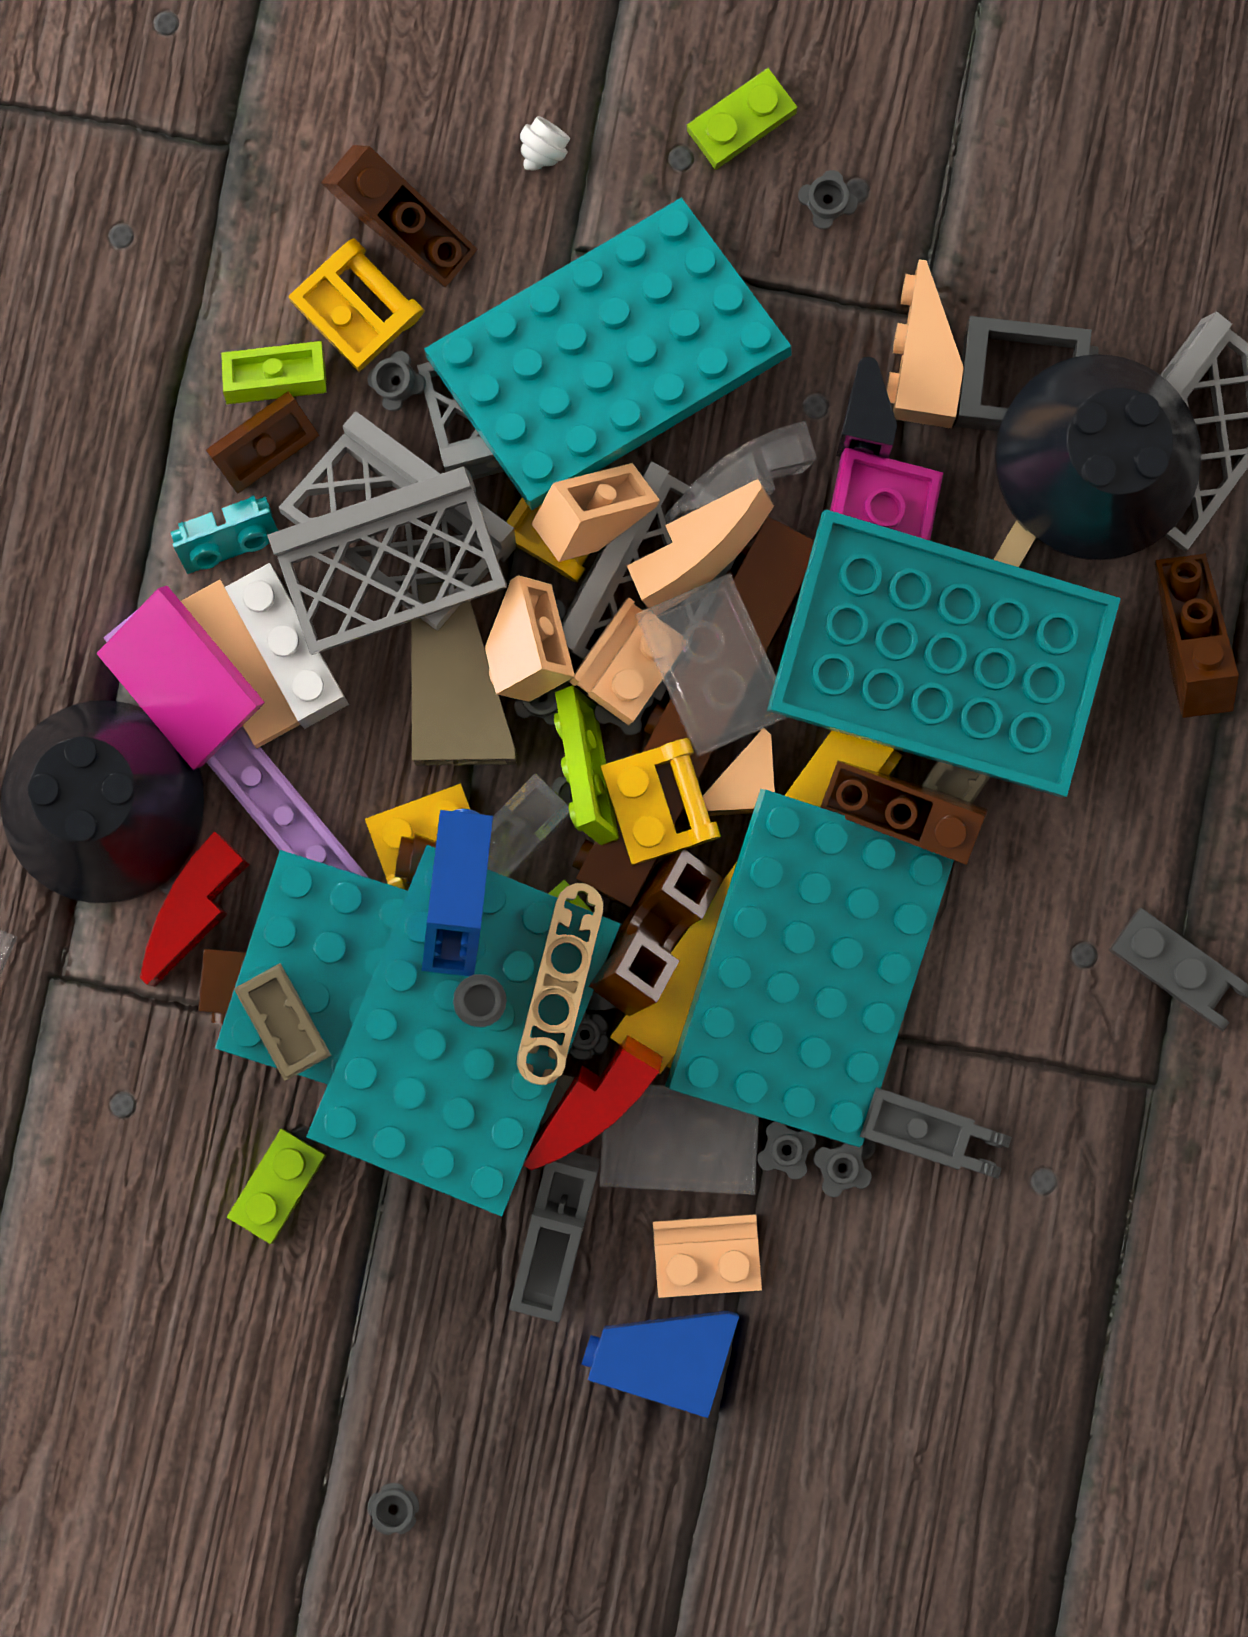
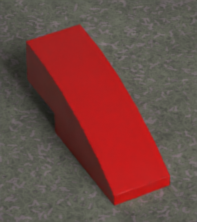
[140,831,250,987]
[523,1035,663,1171]

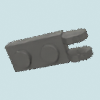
[860,1087,1012,1179]

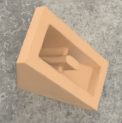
[703,728,775,816]

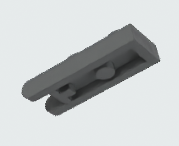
[1109,908,1248,1031]

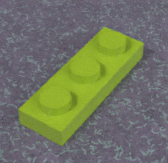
[554,685,619,845]

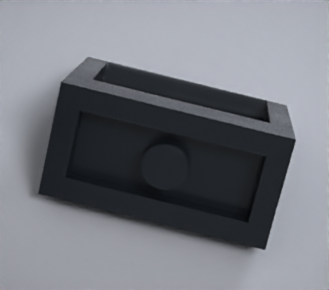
[836,357,897,458]

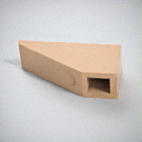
[886,259,964,428]

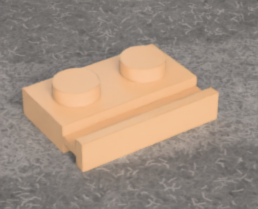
[569,597,688,726]
[653,1214,762,1298]

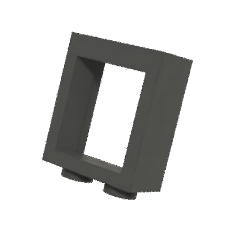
[954,316,1099,432]

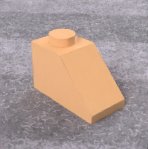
[532,463,660,562]
[485,575,575,702]

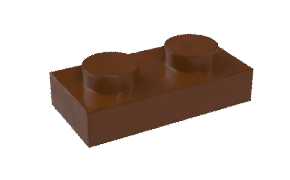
[206,391,320,494]

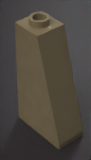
[411,568,517,766]

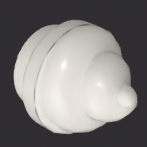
[520,116,570,171]

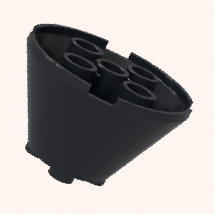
[995,354,1201,560]
[1,700,204,903]

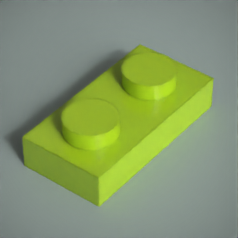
[687,68,798,170]
[221,341,327,405]
[227,1128,327,1244]

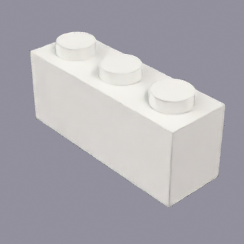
[224,563,349,729]

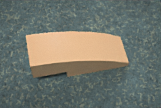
[627,479,774,617]
[181,580,301,749]

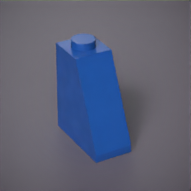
[422,809,493,976]
[581,1310,739,1418]

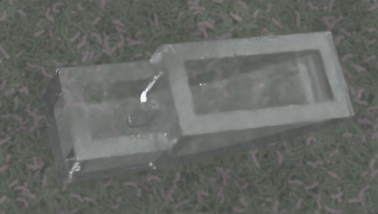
[665,420,817,524]

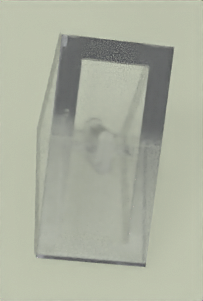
[487,773,569,877]

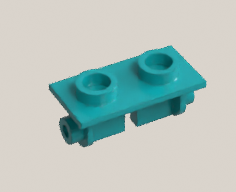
[170,495,279,574]

